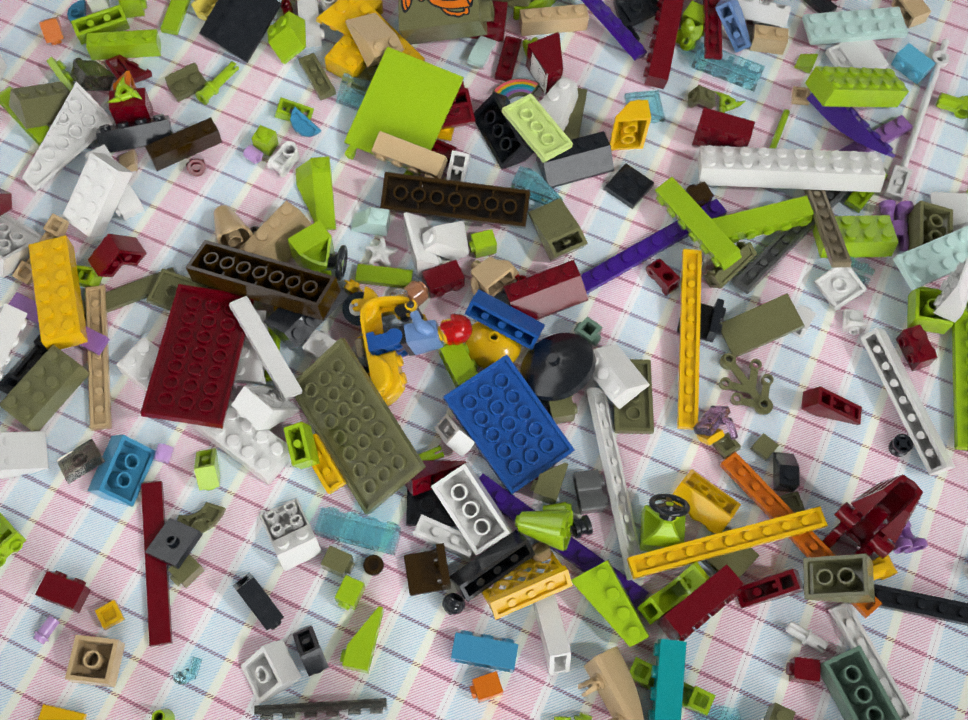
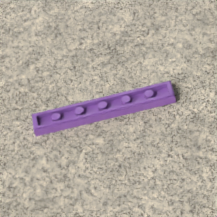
[8,292,110,355]

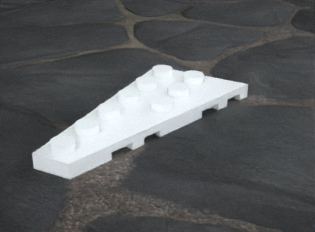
[22,82,115,192]

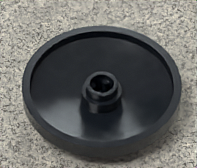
[520,333,596,401]

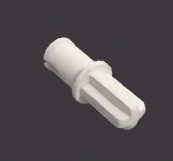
[786,621,828,654]

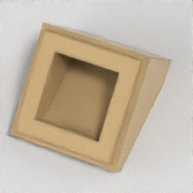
[119,149,138,171]

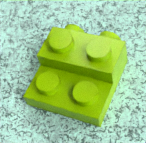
[0,512,26,567]

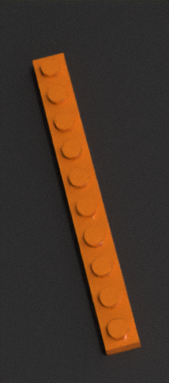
[720,452,882,619]

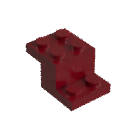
[441,81,475,130]

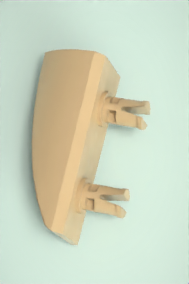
[578,646,644,720]

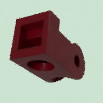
[646,259,681,296]

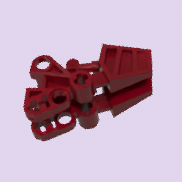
[822,474,923,559]

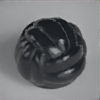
[442,593,465,615]

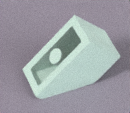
[351,207,390,236]

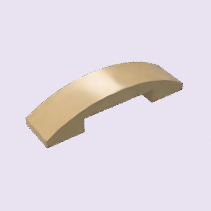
[12,213,69,285]

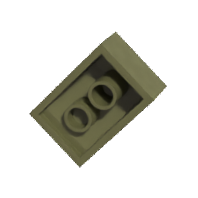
[803,554,875,603]

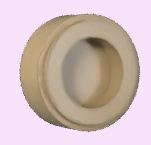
[531,542,551,561]

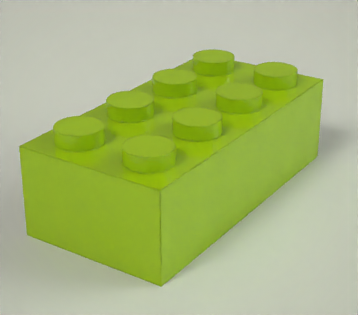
[812,215,898,258]

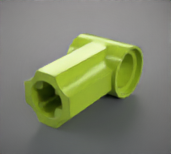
[936,92,968,119]

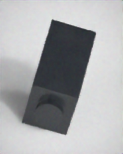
[773,452,800,492]
[292,625,329,677]

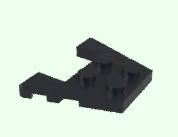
[613,0,681,42]

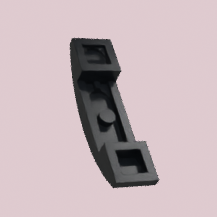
[0,334,48,395]

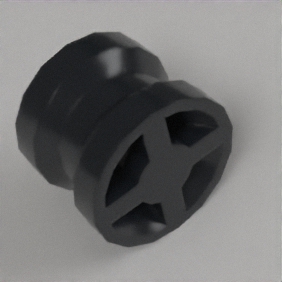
[888,434,913,457]
[571,515,593,539]

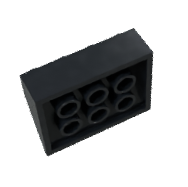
[199,0,282,63]

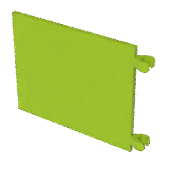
[344,47,464,175]

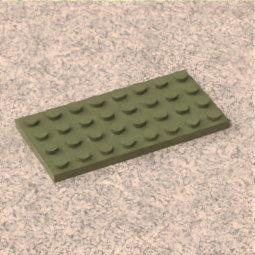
[295,338,426,515]

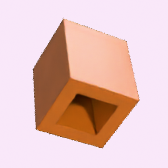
[469,671,503,703]

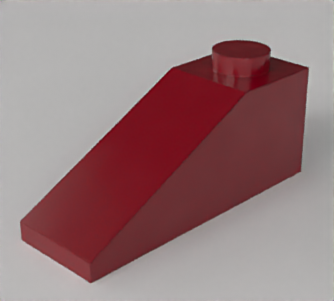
[801,386,862,425]
[737,569,804,609]

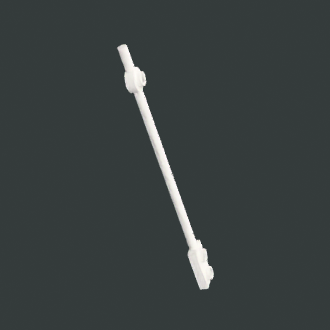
[884,39,949,202]

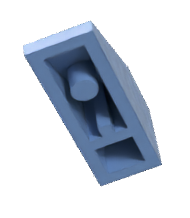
[715,0,752,53]

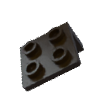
[404,543,451,596]

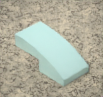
[467,36,496,68]

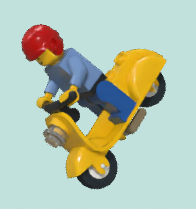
[342,286,472,406]

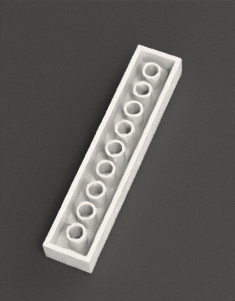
[698,145,886,192]
[116,337,291,485]

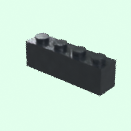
[96,114,174,153]
[450,530,535,602]

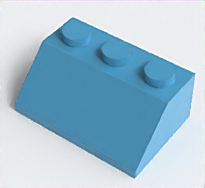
[87,434,156,507]

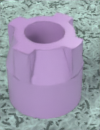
[243,145,263,164]
[154,443,174,464]

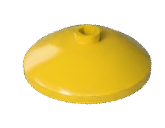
[465,321,522,369]

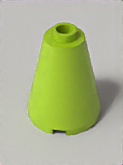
[515,510,573,551]

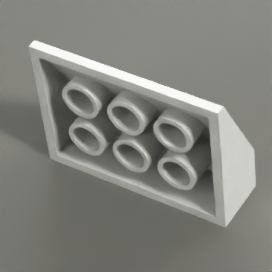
[0,213,43,278]

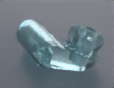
[173,657,202,685]

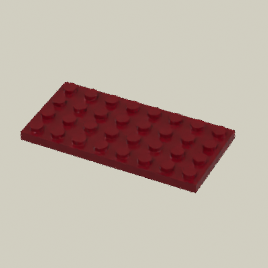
[140,284,255,429]

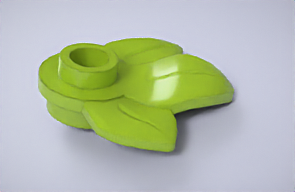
[676,18,704,51]

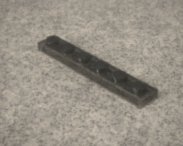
[254,698,388,720]

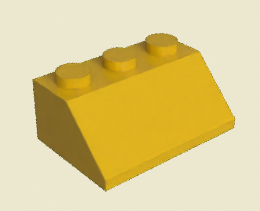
[609,100,651,151]
[672,469,741,534]

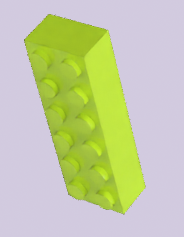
[805,66,909,107]

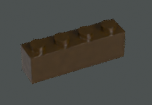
[145,117,222,171]

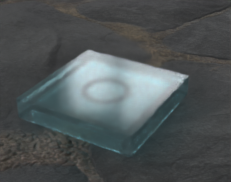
[624,90,665,123]

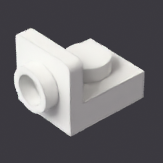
[842,309,867,335]

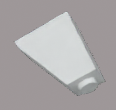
[422,221,469,261]

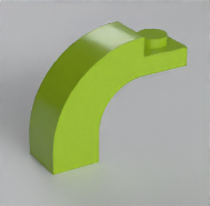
[638,561,710,625]

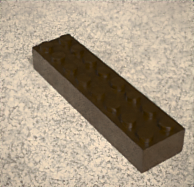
[380,172,530,229]
[185,240,341,320]

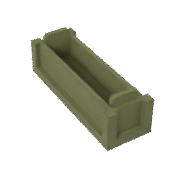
[703,242,757,288]

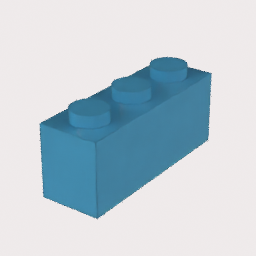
[451,630,519,673]

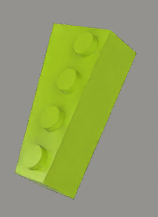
[571,560,649,647]

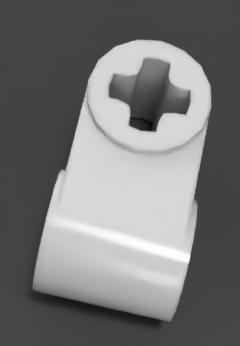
[267,141,300,177]

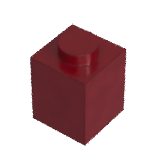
[786,657,820,685]

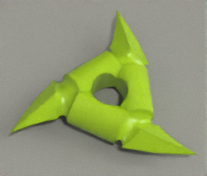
[106,76,142,103]
[714,91,746,113]

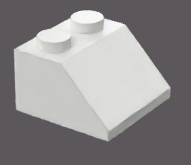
[241,639,302,704]

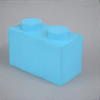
[891,43,935,84]

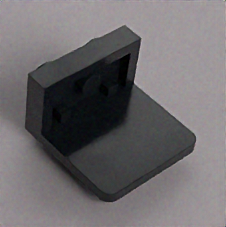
[677,298,726,343]

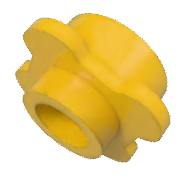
[343,279,363,293]

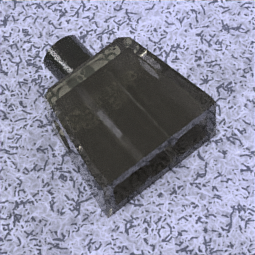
[71,58,114,91]

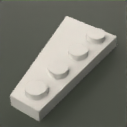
[234,310,270,385]

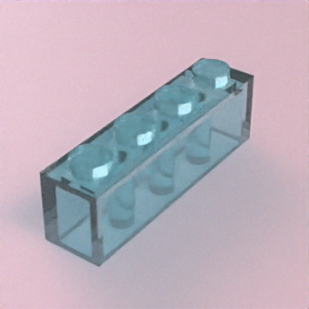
[691,42,765,92]
[314,507,402,556]

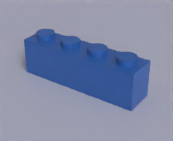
[465,289,545,350]

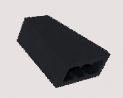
[233,572,284,630]

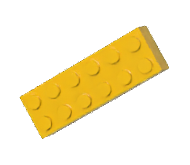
[28,235,88,350]

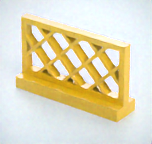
[481,551,572,620]

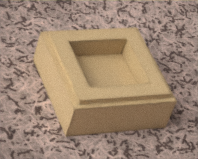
[791,86,810,106]

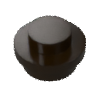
[363,555,384,576]

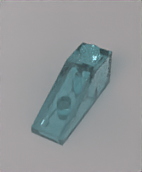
[511,166,563,205]

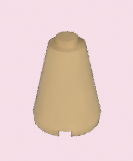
[213,205,253,249]

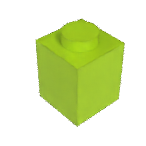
[251,125,279,157]
[468,229,497,258]
[334,575,366,611]

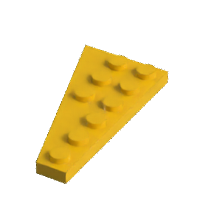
[316,0,425,61]

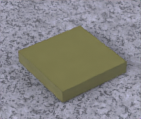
[705,527,760,578]

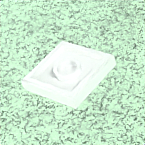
[813,267,867,311]

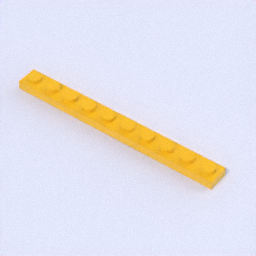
[677,249,702,430]
[627,506,828,579]

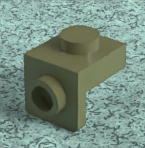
[688,85,716,109]

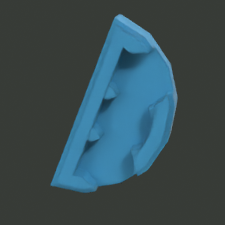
[67,0,86,24]
[290,107,322,137]

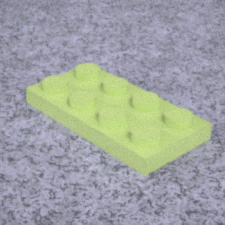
[502,93,573,163]

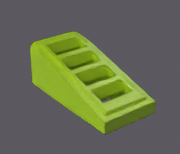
[275,97,314,121]
[77,265,103,288]

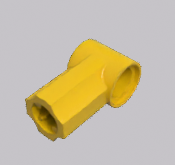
[872,554,898,581]

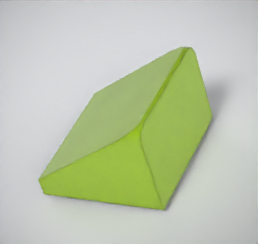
[794,54,819,74]

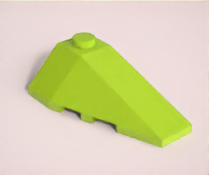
[295,156,336,230]

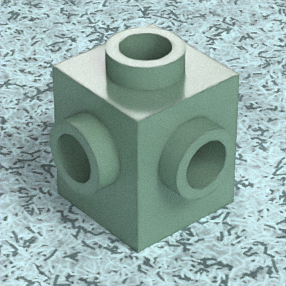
[574,316,602,347]

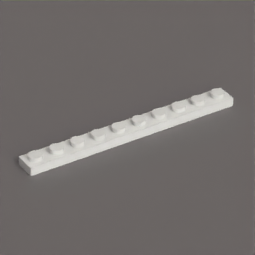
[586,387,647,580]

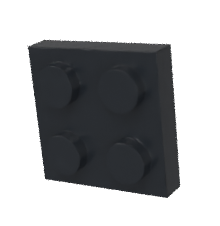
[604,163,654,209]

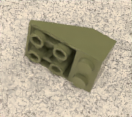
[528,198,588,262]

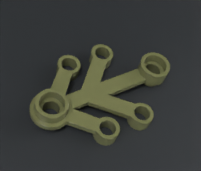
[719,353,774,415]

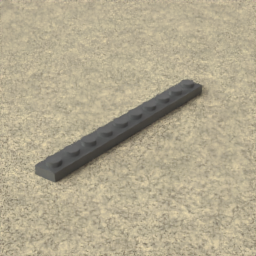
[733,190,849,294]

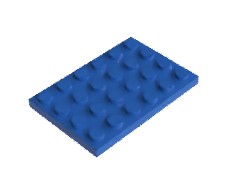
[442,355,575,495]

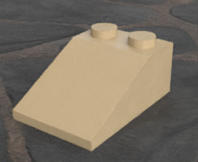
[345,13,404,67]

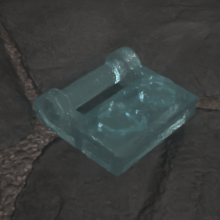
[336,73,371,109]

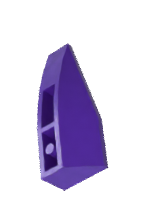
[807,93,896,158]

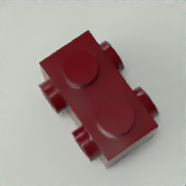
[896,325,938,372]

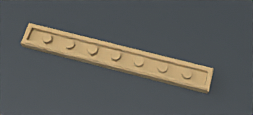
[85,285,112,431]

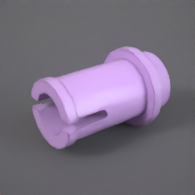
[33,616,60,645]

